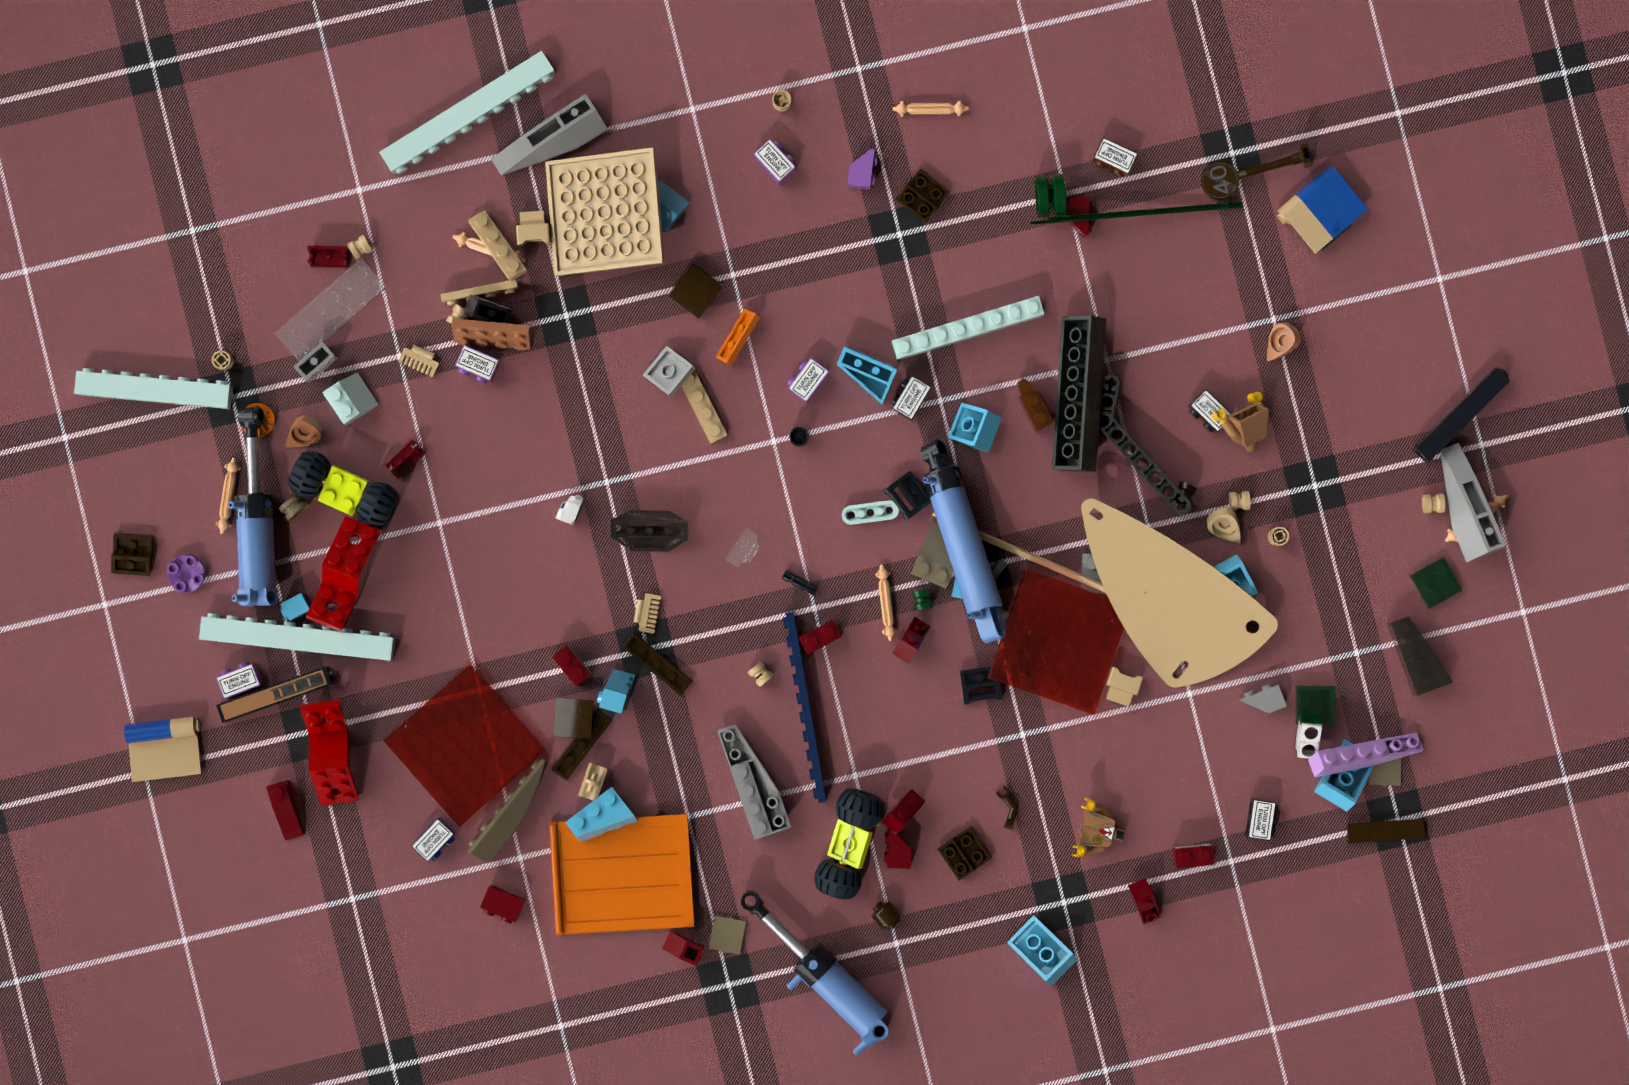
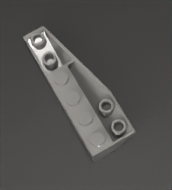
[491,94,608,176]
[1440,443,1506,563]
[717,724,791,840]

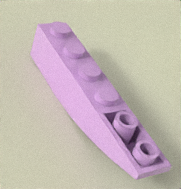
[1308,732,1424,777]

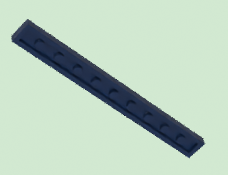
[783,612,826,803]

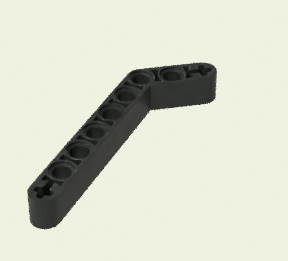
[1099,374,1192,515]

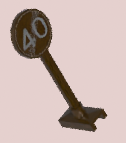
[1201,144,1312,200]

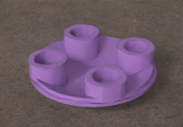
[167,554,206,593]

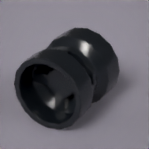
[789,427,808,447]

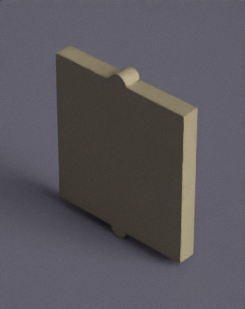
[1368,758,1401,787]
[709,915,746,955]

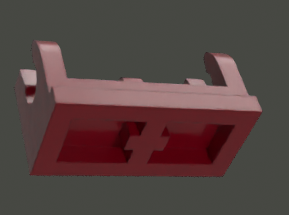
[307,245,349,268]

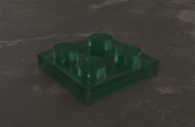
[1409,557,1463,609]
[1295,686,1335,725]

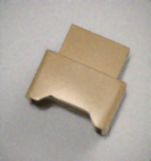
[516,211,551,247]
[1105,666,1144,707]

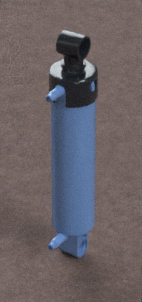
[920,439,1005,644]

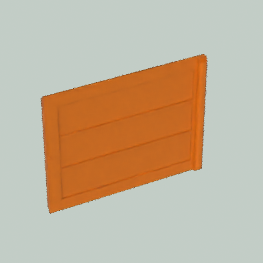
[549,814,694,935]

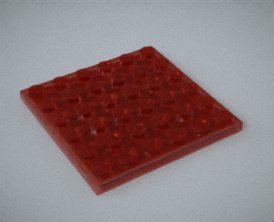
[987,568,1124,715]
[384,664,546,827]

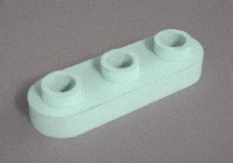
[842,500,899,525]

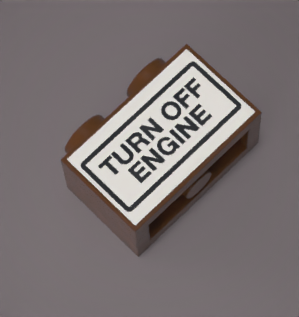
[1092,137,1138,178]

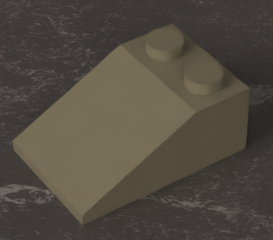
[910,521,954,589]

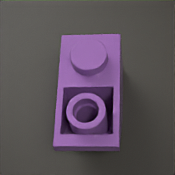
[847,149,878,190]

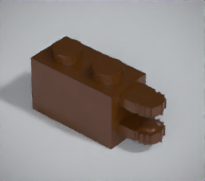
[1017,379,1054,432]

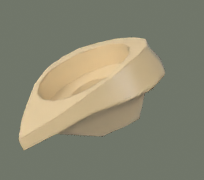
[1207,507,1241,544]

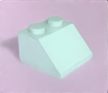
[322,373,379,426]

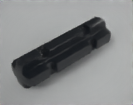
[782,570,818,595]

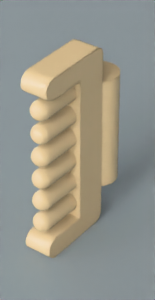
[398,344,439,377]
[633,593,661,633]

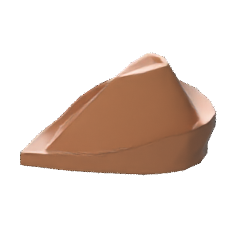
[1267,322,1301,362]
[285,415,323,448]

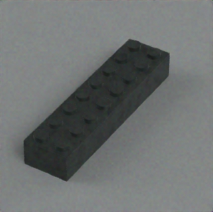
[1052,316,1106,472]

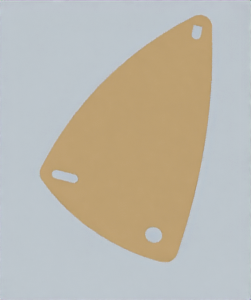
[1081,499,1278,688]

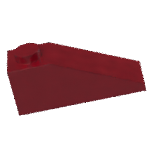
[266,780,304,840]

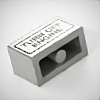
[293,341,338,383]

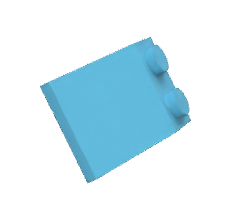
[1314,739,1374,812]
[1007,915,1078,987]

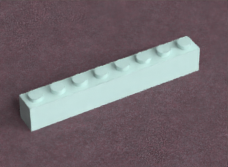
[891,296,1044,361]
[74,368,233,409]

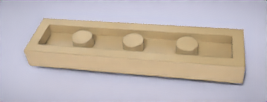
[468,210,526,281]
[440,279,519,306]
[682,370,728,444]

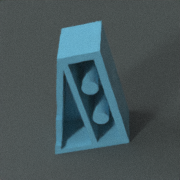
[837,345,898,404]

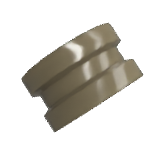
[279,494,310,521]

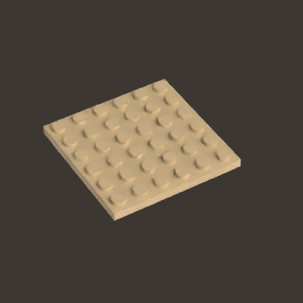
[545,147,665,276]

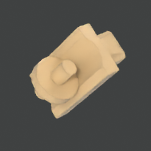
[578,763,608,801]

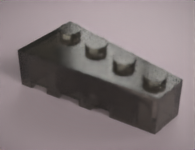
[1387,616,1454,696]

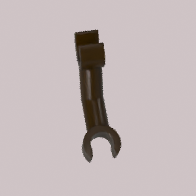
[996,786,1018,830]

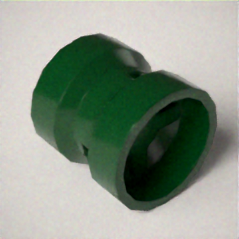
[912,588,934,611]

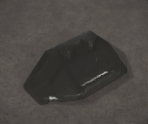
[611,510,688,552]

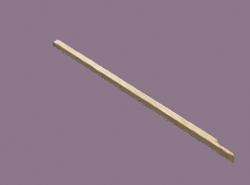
[932,512,1133,600]

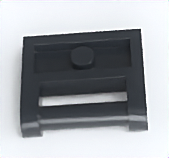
[883,470,931,521]
[960,665,1002,705]

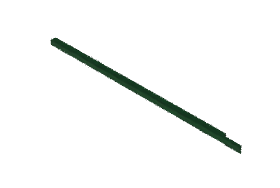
[1031,202,1243,225]

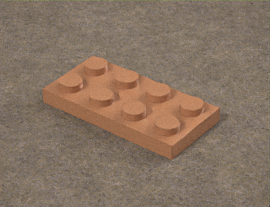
[451,318,531,351]

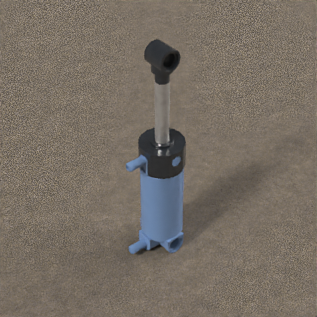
[228,407,278,607]
[740,890,888,1056]

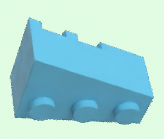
[597,669,635,714]
[566,787,637,842]

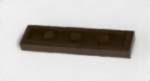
[622,632,693,696]
[551,708,613,781]
[1346,818,1425,843]

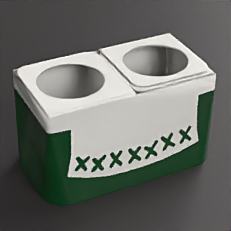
[1294,714,1322,758]

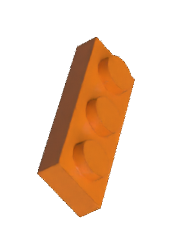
[715,308,760,366]

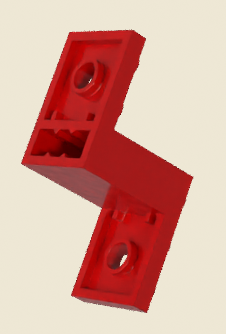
[306,516,381,632]
[300,700,359,806]

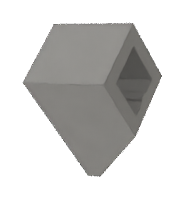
[1240,683,1287,713]

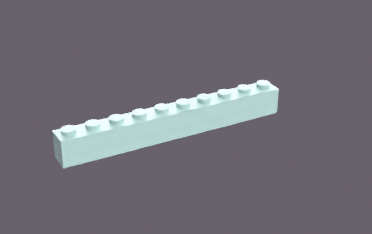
[379,51,555,174]
[199,613,396,661]

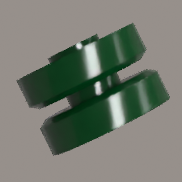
[1035,174,1067,218]

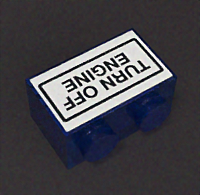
[411,817,456,862]

